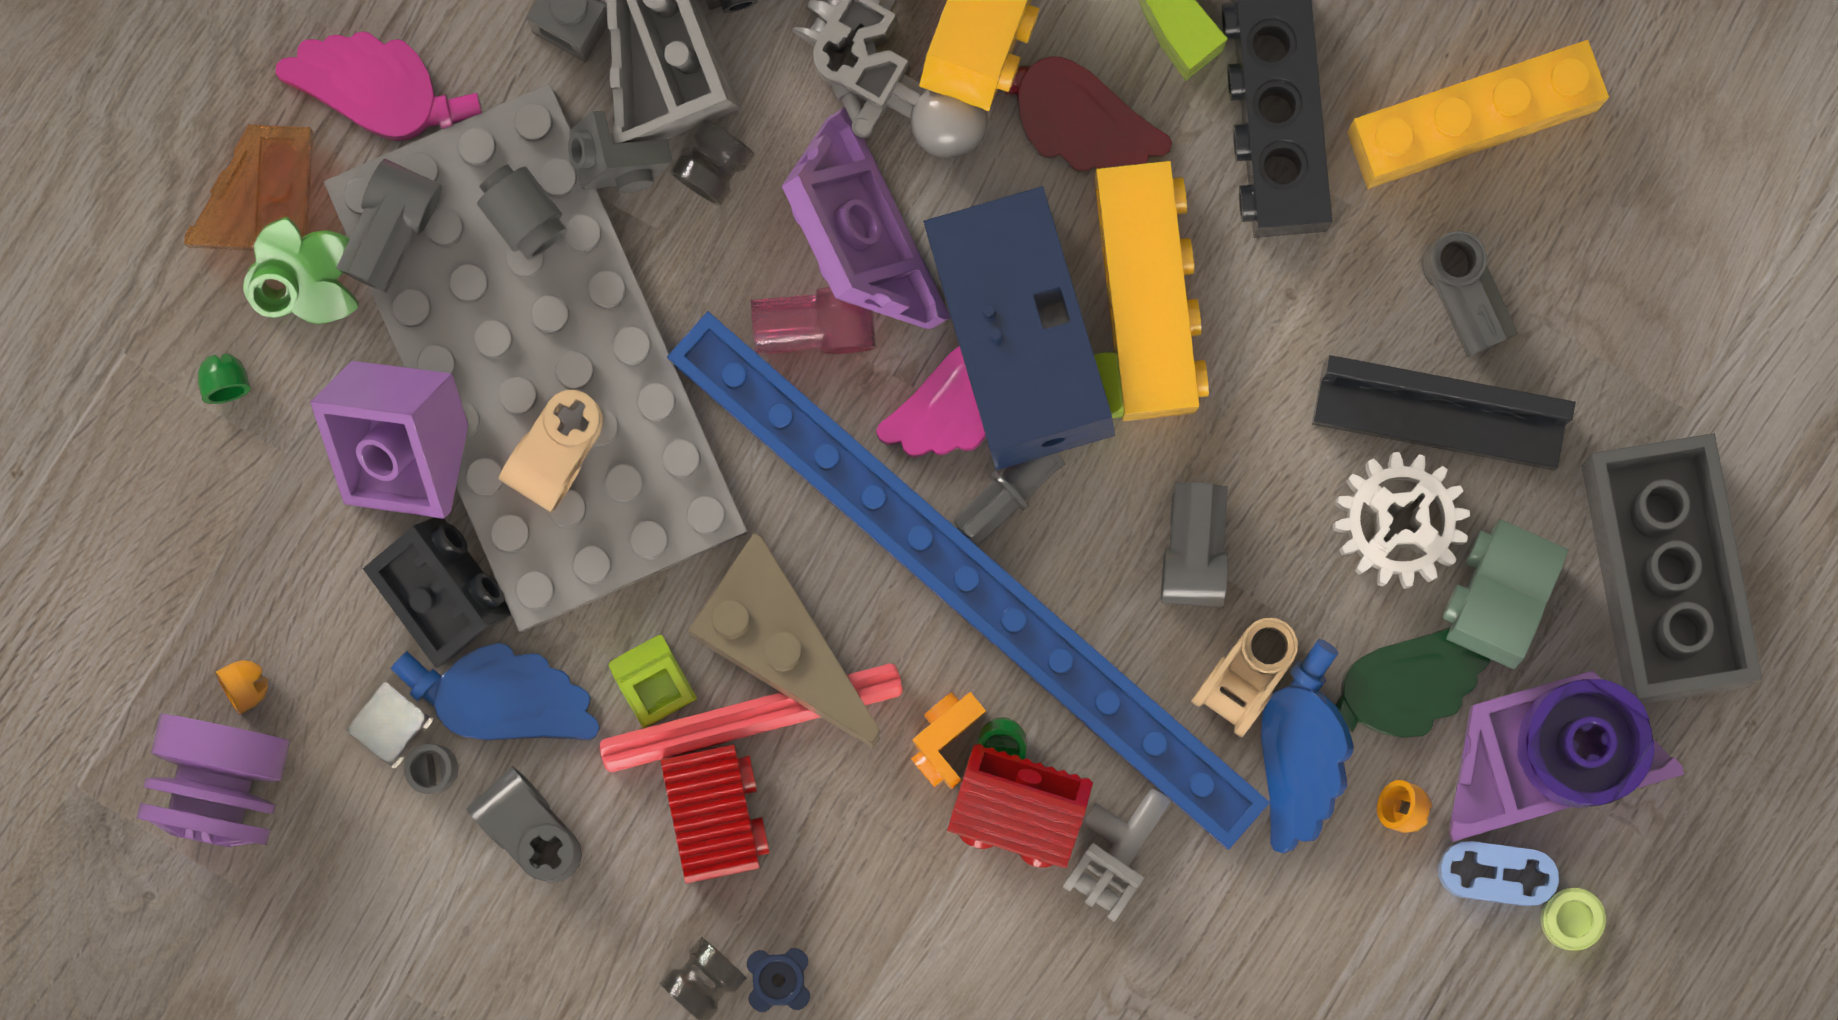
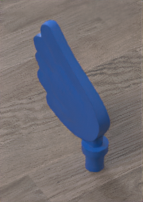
[1261,639,1354,853]
[390,643,600,741]

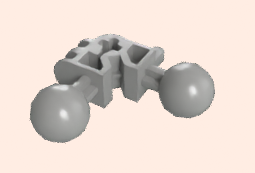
[792,0,988,159]

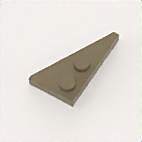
[688,533,881,749]

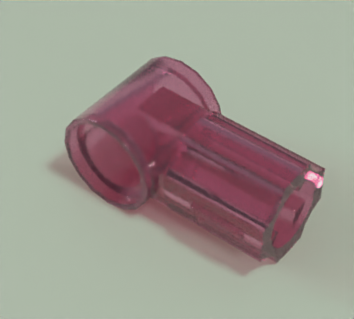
[751,287,876,354]

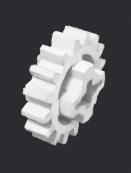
[1333,452,1470,589]

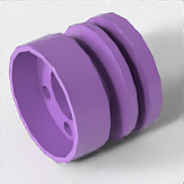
[137,713,290,847]

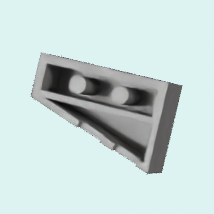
[606,0,741,144]

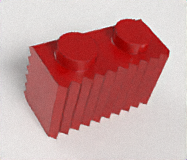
[947,743,1093,869]
[660,745,770,884]

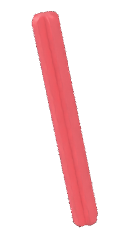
[599,663,903,772]

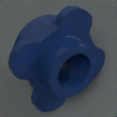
[747,948,810,1012]

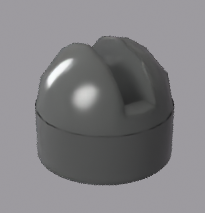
[404,744,459,794]

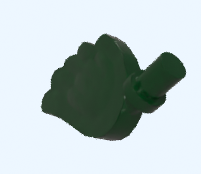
[1335,627,1490,738]

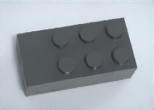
[1581,433,1762,705]

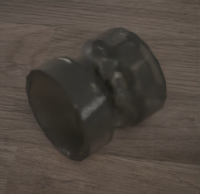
[670,120,755,206]
[659,937,747,1020]

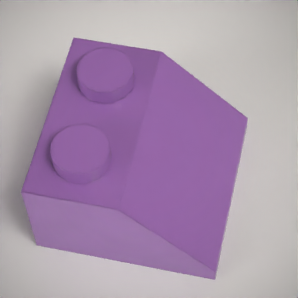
[310,361,468,519]

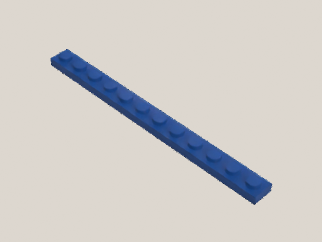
[667,311,1270,850]

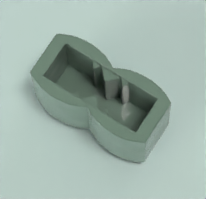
[1442,519,1569,670]

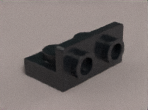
[363,517,511,668]

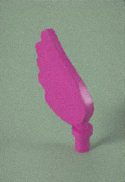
[275,31,483,141]
[876,346,986,458]

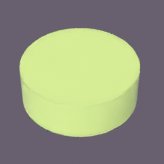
[1540,888,1606,950]

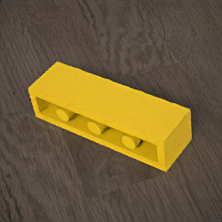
[1347,40,1609,189]
[1094,161,1209,422]

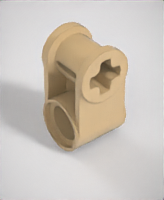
[498,390,603,513]
[1191,618,1298,738]

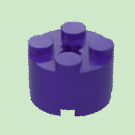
[1517,679,1654,808]

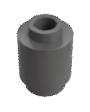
[477,164,567,260]

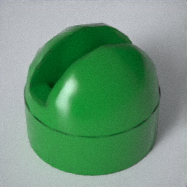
[198,353,251,404]
[977,717,1027,760]

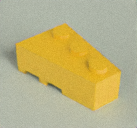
[919,0,1040,111]

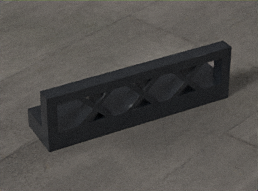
[1312,355,1576,471]

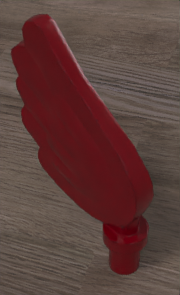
[998,56,1172,172]

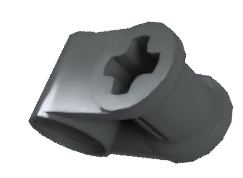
[466,766,582,883]

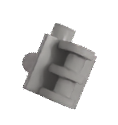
[1062,788,1171,922]

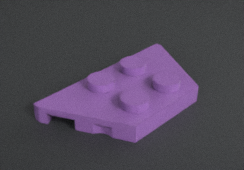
[782,107,951,330]
[1448,670,1685,842]

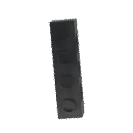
[1222,0,1333,238]

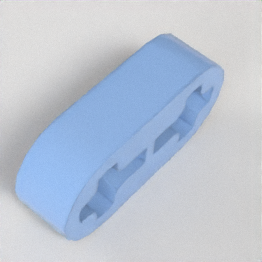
[1438,841,1559,906]

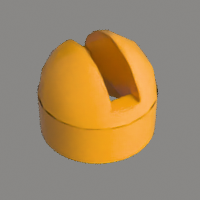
[215,660,269,715]
[1377,780,1432,833]

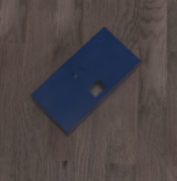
[923,186,1115,470]

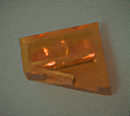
[184,124,313,251]

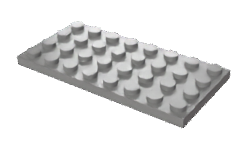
[323,83,748,633]

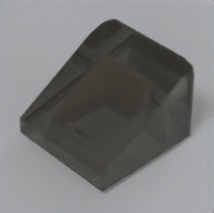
[346,681,434,768]

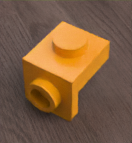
[910,692,986,790]

